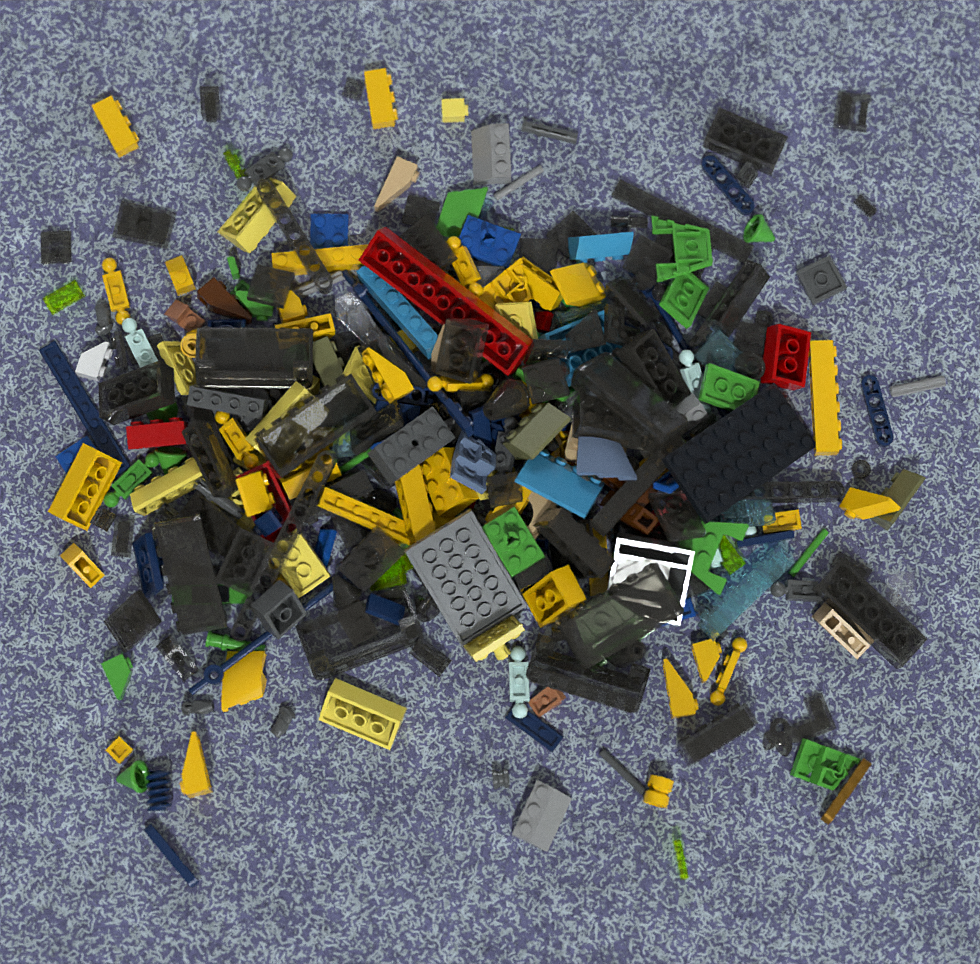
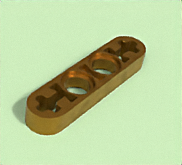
[820,758,872,825]

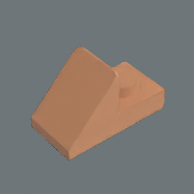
[164,300,205,332]
[528,682,566,718]

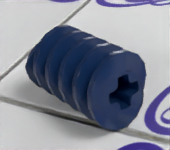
[146,770,172,812]

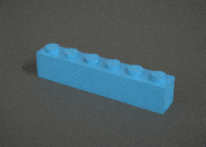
[356,265,438,360]

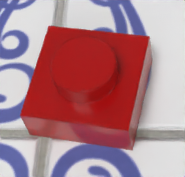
[534,312,554,332]

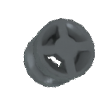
[492,768,510,790]

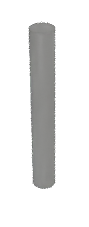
[493,165,544,201]

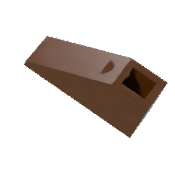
[197,277,252,325]
[599,490,659,537]

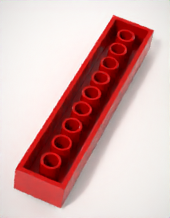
[358,227,535,376]

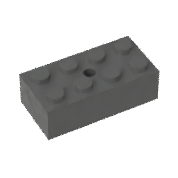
[368,407,456,485]

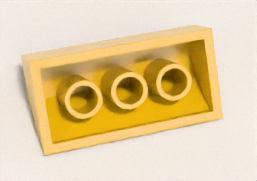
[48,443,122,531]

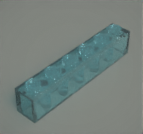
[697,545,796,642]

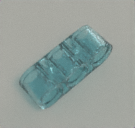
[719,500,776,527]

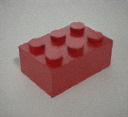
[761,324,811,391]
[126,417,189,450]

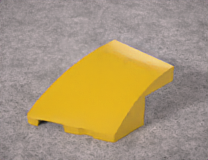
[479,258,532,311]
[221,651,267,712]

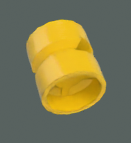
[180,329,207,358]
[642,775,674,809]

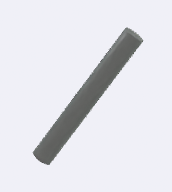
[599,749,647,795]

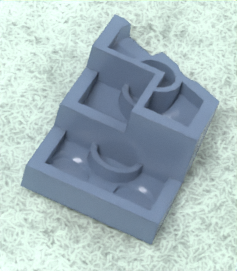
[450,430,496,494]
[576,437,637,481]

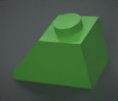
[235,290,274,321]
[101,654,133,701]

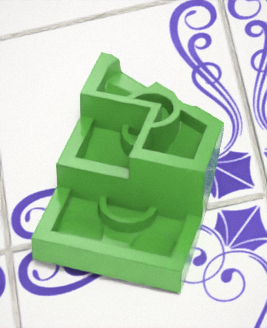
[435,187,489,238]
[790,738,861,791]

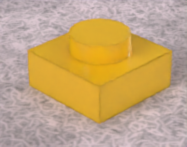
[105,736,134,764]

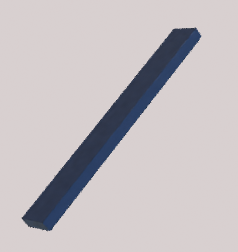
[39,341,131,477]

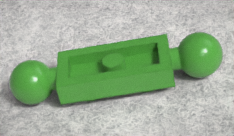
[104,452,160,508]

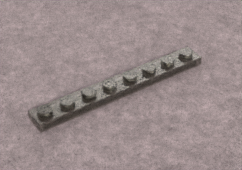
[611,179,754,264]

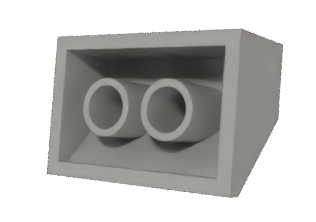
[471,123,511,185]
[512,780,572,852]

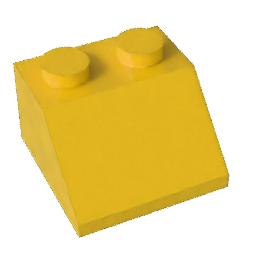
[236,470,275,517]

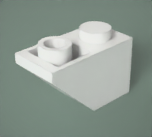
[75,341,113,382]

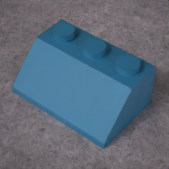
[568,232,634,263]

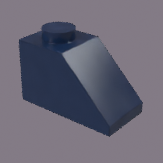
[253,507,286,537]

